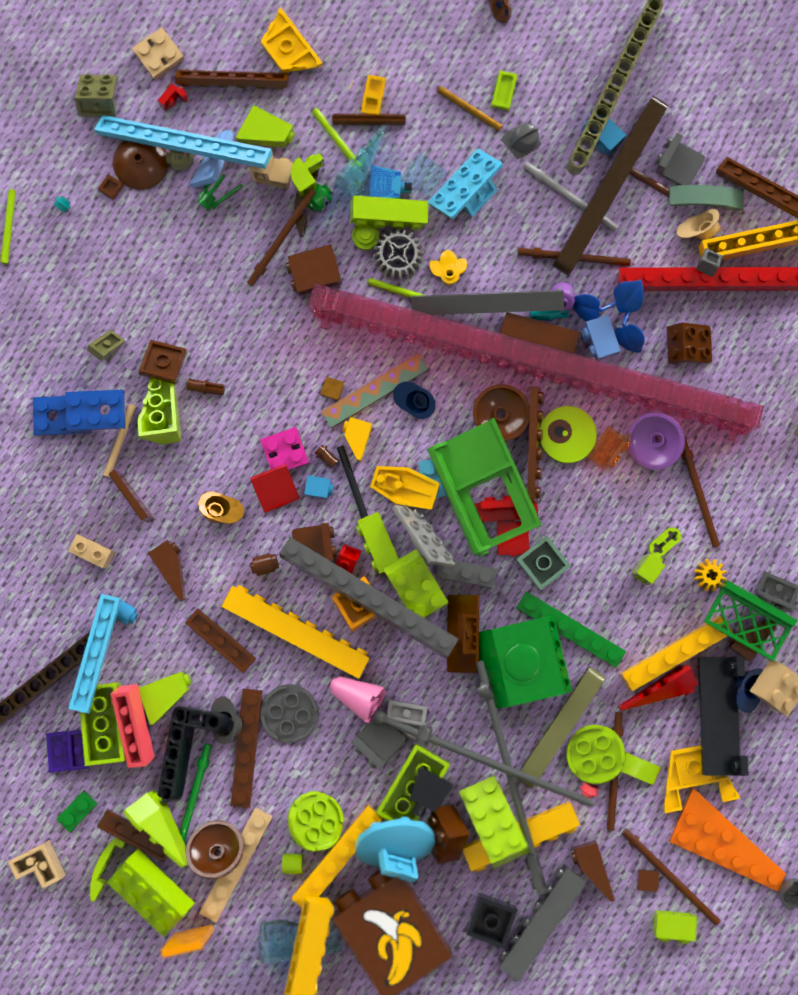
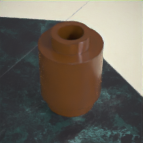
[250,553,279,576]

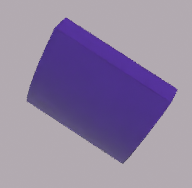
[46,730,89,773]

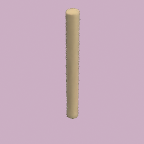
[103,404,136,477]

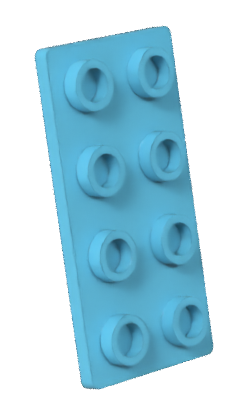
[428,149,503,219]

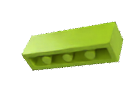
[350,195,428,230]

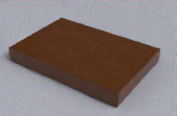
[109,470,154,523]

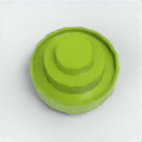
[352,224,379,251]

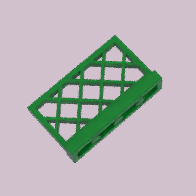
[703,580,797,662]

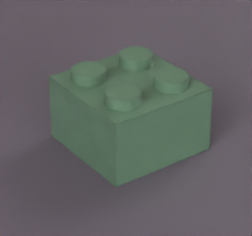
[515,536,571,591]

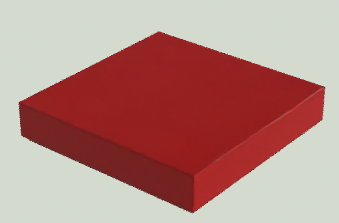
[250,464,300,513]

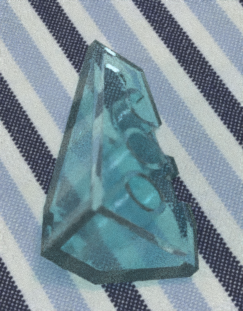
[336,124,386,199]

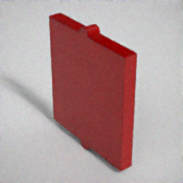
[497,520,529,557]

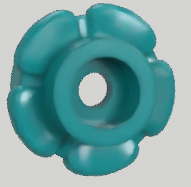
[53,196,71,213]

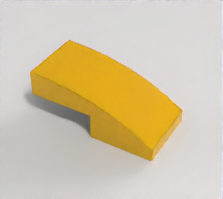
[361,75,386,114]

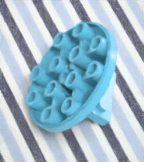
[355,817,435,882]

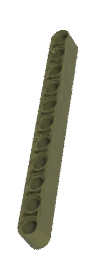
[566,0,663,175]

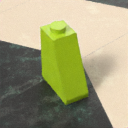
[236,105,295,147]
[139,671,192,725]

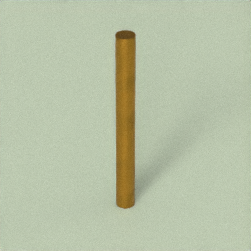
[437,85,503,131]

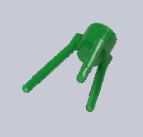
[197,174,243,211]

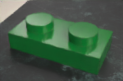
[56,790,98,833]

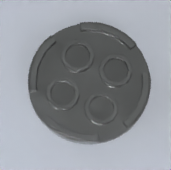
[260,684,319,743]

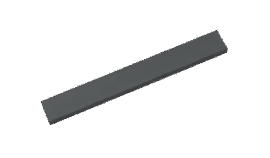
[411,290,564,316]

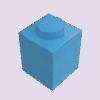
[304,475,334,499]

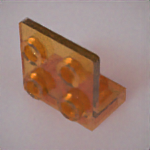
[586,426,631,470]

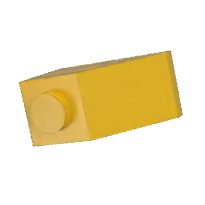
[342,417,373,462]

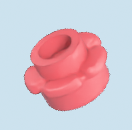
[580,782,599,798]

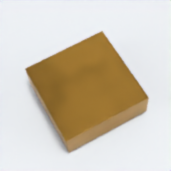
[320,376,345,401]

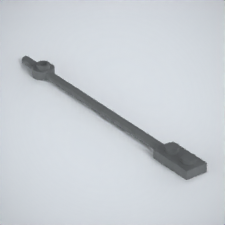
[475,660,547,896]

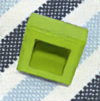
[282,853,303,874]

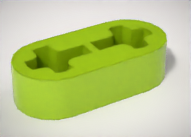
[648,527,681,557]

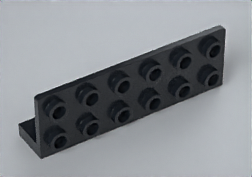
[698,656,749,776]

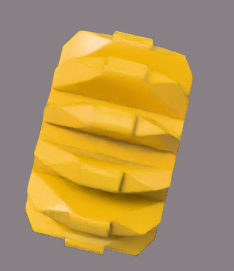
[694,559,727,591]

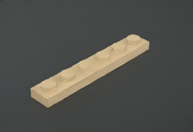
[199,807,273,923]

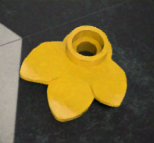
[429,250,467,285]

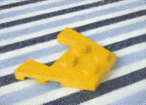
[663,745,740,813]

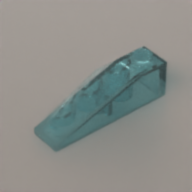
[258,920,342,964]

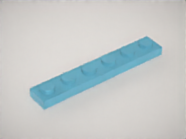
[68,594,121,714]

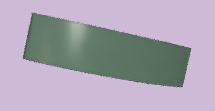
[669,185,744,210]

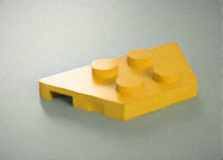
[261,8,323,73]

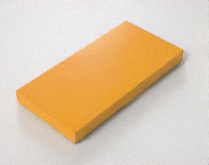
[161,924,214,958]

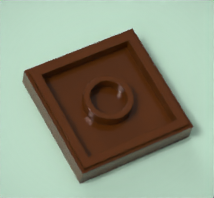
[138,339,187,384]

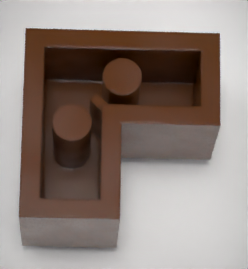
[428,804,470,864]

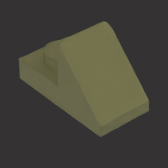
[87,330,126,363]

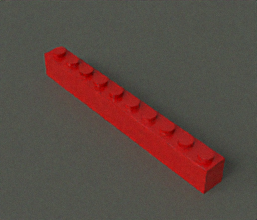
[617,267,798,291]

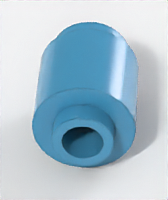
[116,600,138,625]

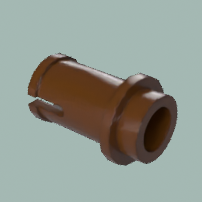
[314,445,339,469]

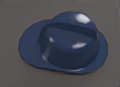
[393,381,436,419]
[736,668,763,713]

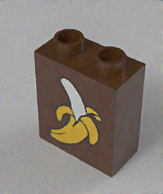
[332,869,452,995]

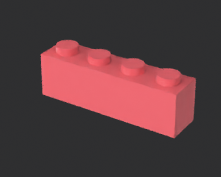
[111,684,155,768]

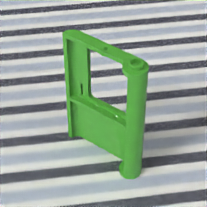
[427,418,542,557]

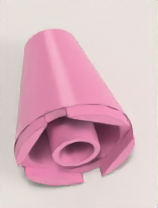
[330,676,386,723]

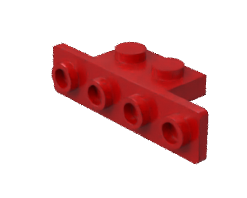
[475,496,538,522]

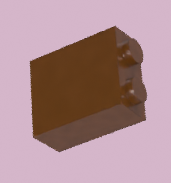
[286,244,342,296]

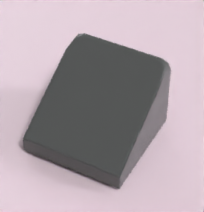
[696,248,723,277]

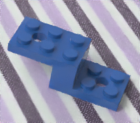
[33,390,126,436]

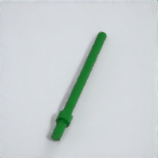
[180,743,212,843]

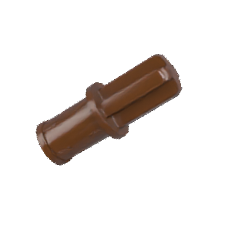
[186,378,225,396]

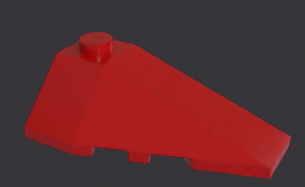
[617,664,698,711]

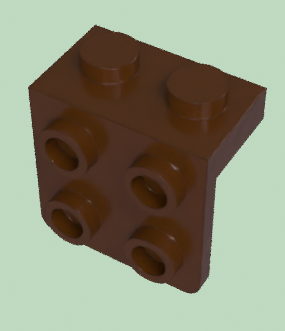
[667,322,712,364]
[292,523,337,562]

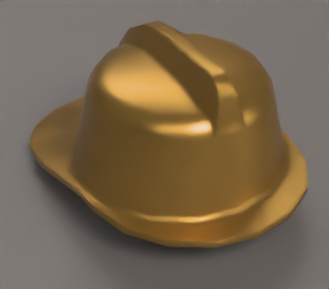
[198,492,244,524]

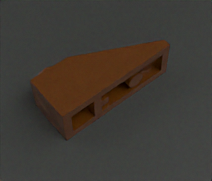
[148,540,186,601]
[728,619,777,661]
[571,840,615,902]

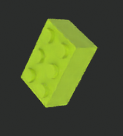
[383,549,448,618]

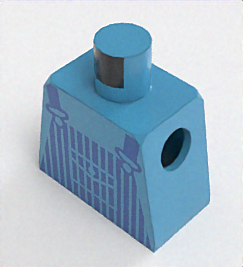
[370,165,412,199]

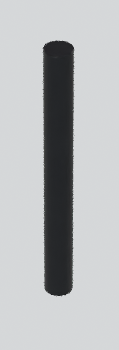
[337,445,368,519]

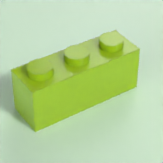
[355,512,399,575]

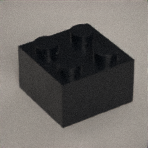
[466,892,517,949]

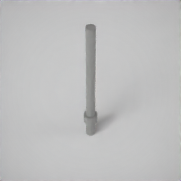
[523,162,619,232]

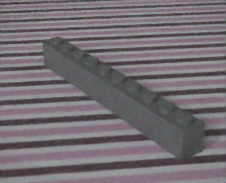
[279,537,458,659]

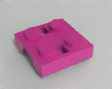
[260,427,309,470]

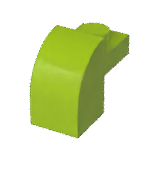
[291,153,325,198]

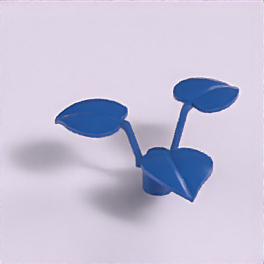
[572,280,645,353]

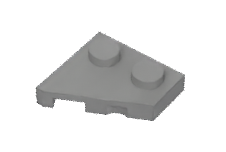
[386,700,428,742]

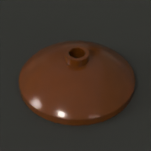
[113,140,169,190]
[473,384,530,441]
[186,820,244,879]

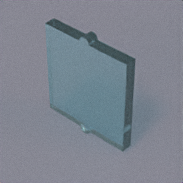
[402,152,447,196]

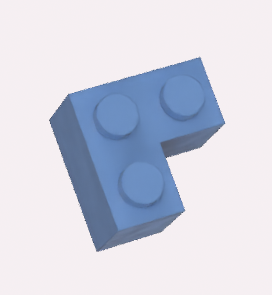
[580,315,621,362]

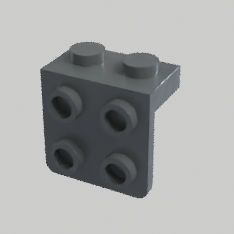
[655,133,705,185]
[754,571,798,613]
[352,721,405,769]

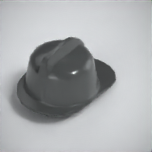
[501,123,541,159]
[211,696,242,744]

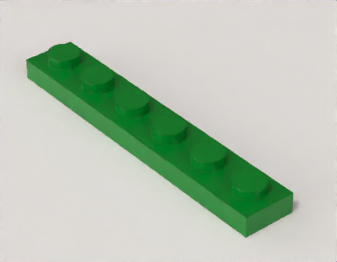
[516,591,626,668]

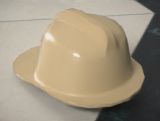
[677,209,721,240]

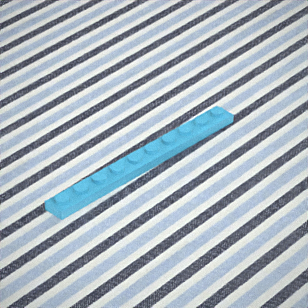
[94,115,273,169]

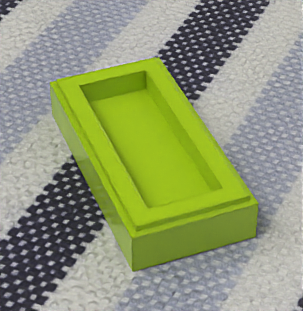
[491,70,518,111]

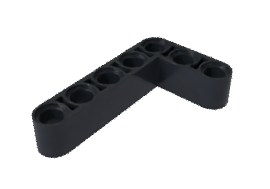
[158,706,230,802]

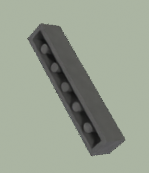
[498,865,587,981]

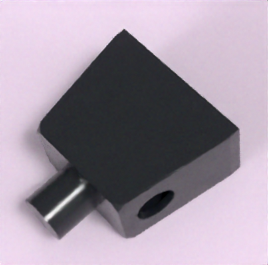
[410,766,454,818]

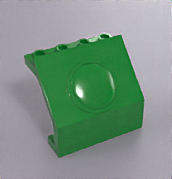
[479,615,572,709]

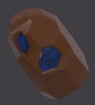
[487,0,511,23]

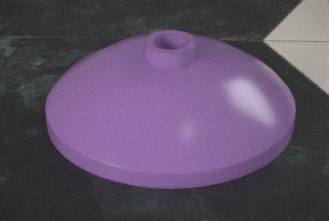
[627,412,685,470]

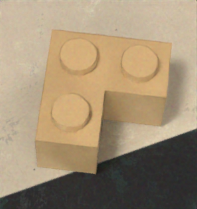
[249,152,293,189]
[8,840,66,889]

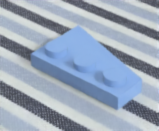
[189,130,234,188]

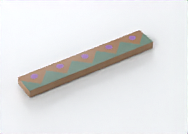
[321,353,428,428]

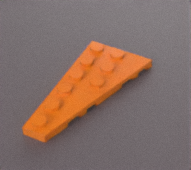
[669,787,786,892]

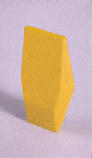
[370,466,441,510]

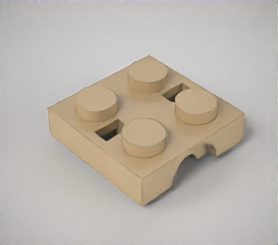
[132,27,185,80]

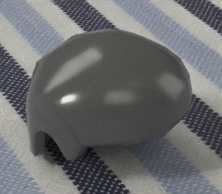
[779,878,798,910]

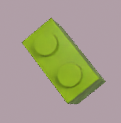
[631,553,666,585]
[653,910,697,944]

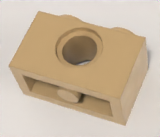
[68,534,115,569]

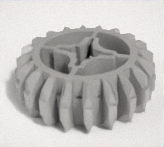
[373,229,424,280]

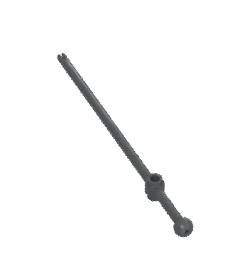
[372,710,595,807]

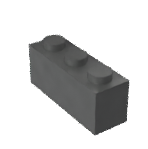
[436,560,497,588]

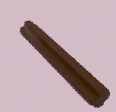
[332,113,406,126]

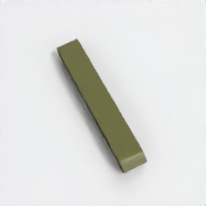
[515,666,606,789]

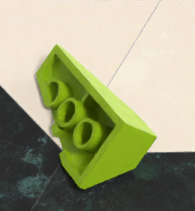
[138,378,181,444]
[122,790,188,868]

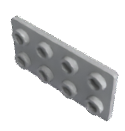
[392,505,455,567]

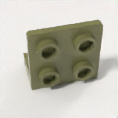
[75,74,117,117]

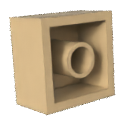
[750,660,798,717]

